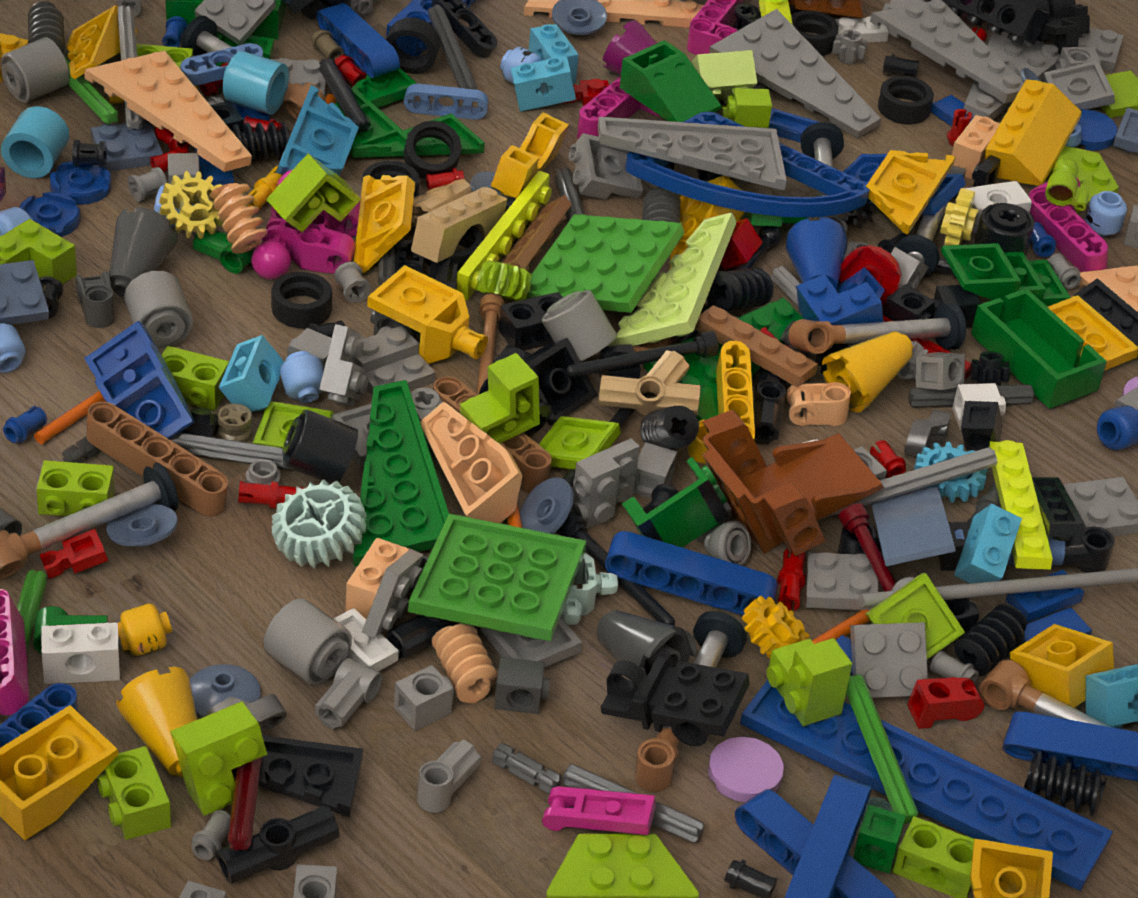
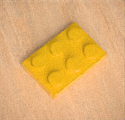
[1048,295,1138,371]

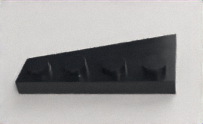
[231,735,363,817]

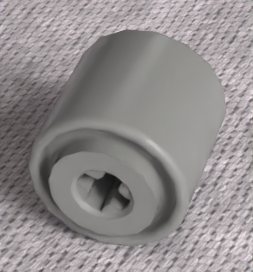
[1,37,69,103]
[124,271,193,348]
[542,290,617,362]
[264,598,352,685]

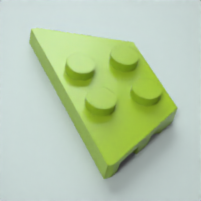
[1049,146,1119,215]
[546,834,699,898]

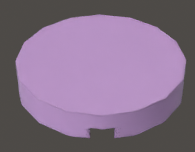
[708,737,784,802]

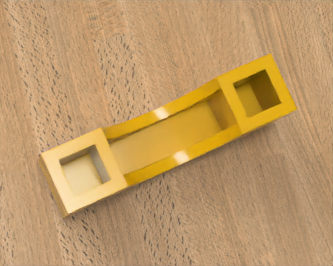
[491,112,569,198]

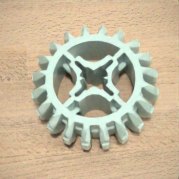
[271,479,367,569]

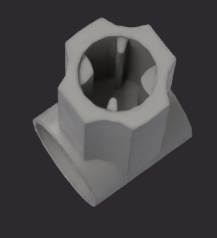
[315,658,383,730]
[417,739,481,813]

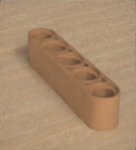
[433,376,551,493]
[86,402,228,516]

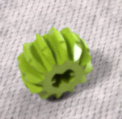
[477,261,532,302]

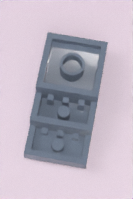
[871,486,956,566]

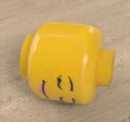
[118,603,172,657]

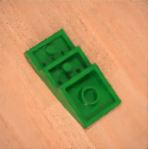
[941,243,1071,307]

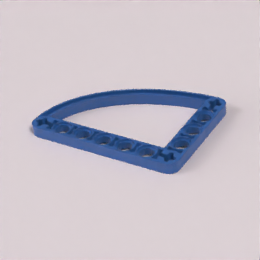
[625,112,870,218]

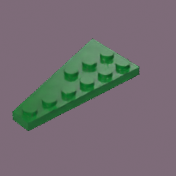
[643,298,804,421]
[353,380,449,566]

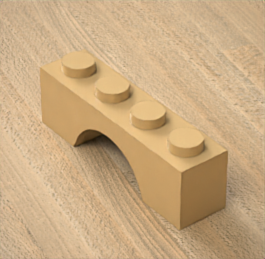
[411,187,508,263]

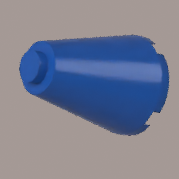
[786,217,847,290]

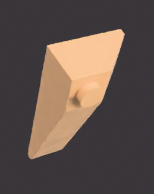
[420,402,522,523]

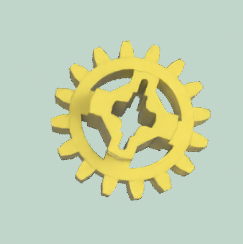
[159,171,223,239]
[940,188,979,246]

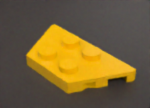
[866,150,955,234]
[353,175,415,274]

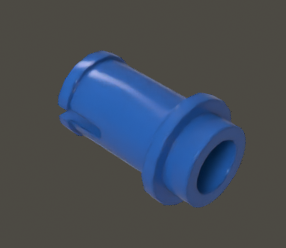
[162,16,188,47]
[1031,222,1056,257]
[3,406,47,443]

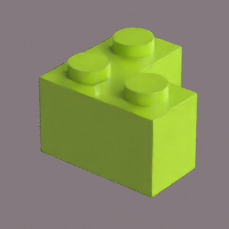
[721,88,772,128]
[266,153,361,233]
[0,219,77,284]
[460,353,540,444]
[766,638,853,726]
[170,701,267,816]

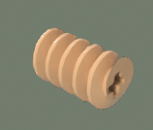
[210,183,268,254]
[431,623,498,703]

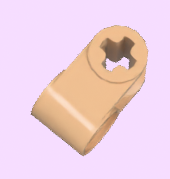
[786,382,851,426]

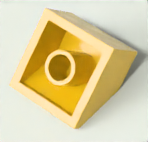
[1010,624,1114,708]

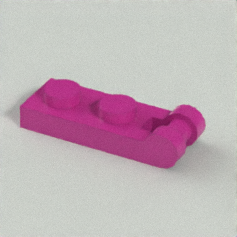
[542,786,656,835]

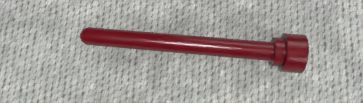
[838,503,896,591]

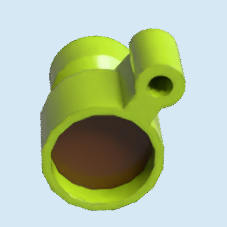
[1045,158,1089,211]

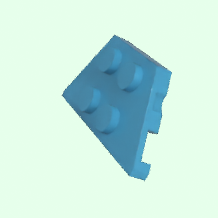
[276,85,359,176]

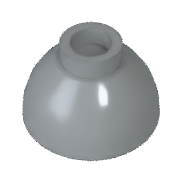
[704,521,751,566]

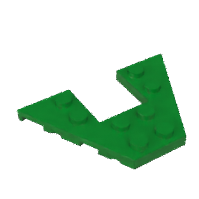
[335,68,485,158]

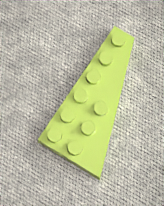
[608,212,737,346]

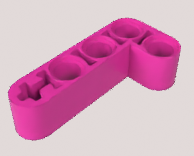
[687,0,744,55]
[577,76,660,139]
[1029,177,1108,272]
[0,589,29,715]

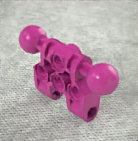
[251,170,361,280]

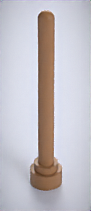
[477,294,505,395]

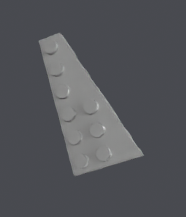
[870,0,1024,103]
[709,9,881,138]
[964,31,1060,120]
[598,117,787,191]

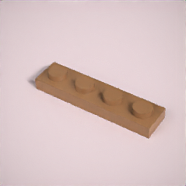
[501,195,572,271]
[694,305,818,387]

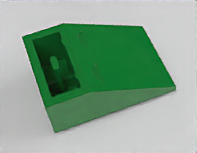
[620,40,721,122]

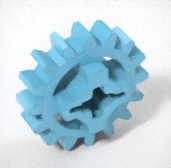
[914,442,988,503]

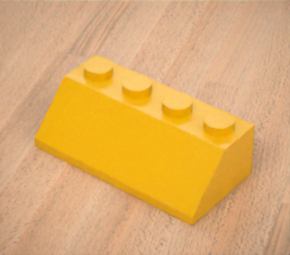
[985,79,1082,186]

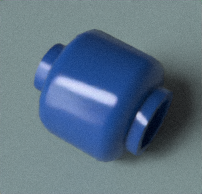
[1097,406,1138,450]

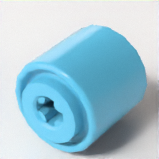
[223,51,289,115]
[1,106,69,179]

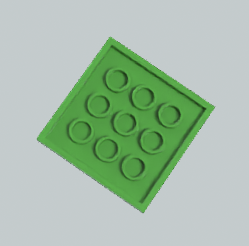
[526,214,684,313]
[408,513,586,641]

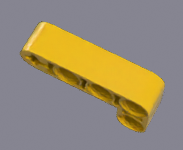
[687,341,755,463]

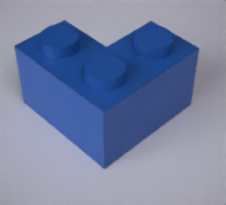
[796,274,883,325]

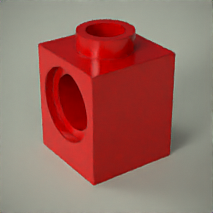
[720,218,763,270]

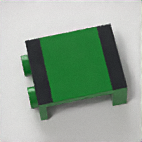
[622,457,729,548]

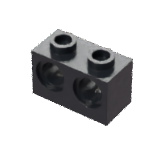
[499,292,563,351]

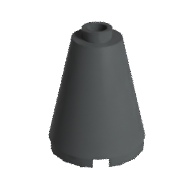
[109,207,178,296]
[597,610,696,676]

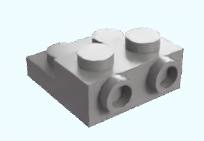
[568,133,643,200]
[319,324,369,407]
[355,325,435,396]
[571,438,640,529]

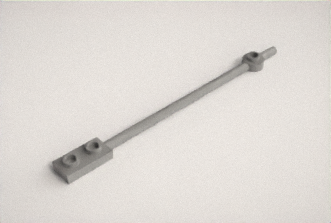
[858,568,1138,608]

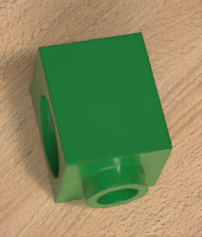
[853,804,906,874]

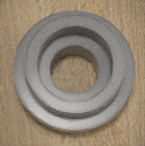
[246,459,280,485]

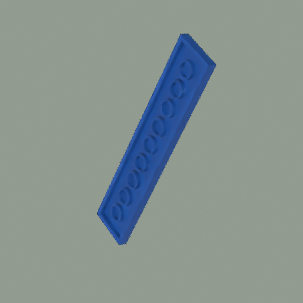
[740,680,1113,891]

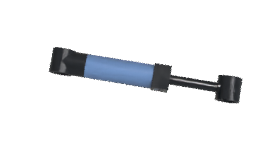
[837,522,1115,573]

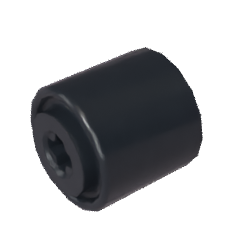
[974,203,1035,257]
[282,410,358,484]

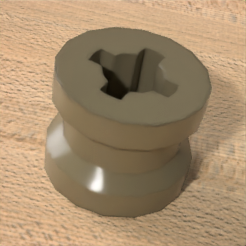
[218,403,252,442]

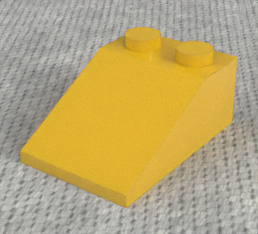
[0,705,119,841]

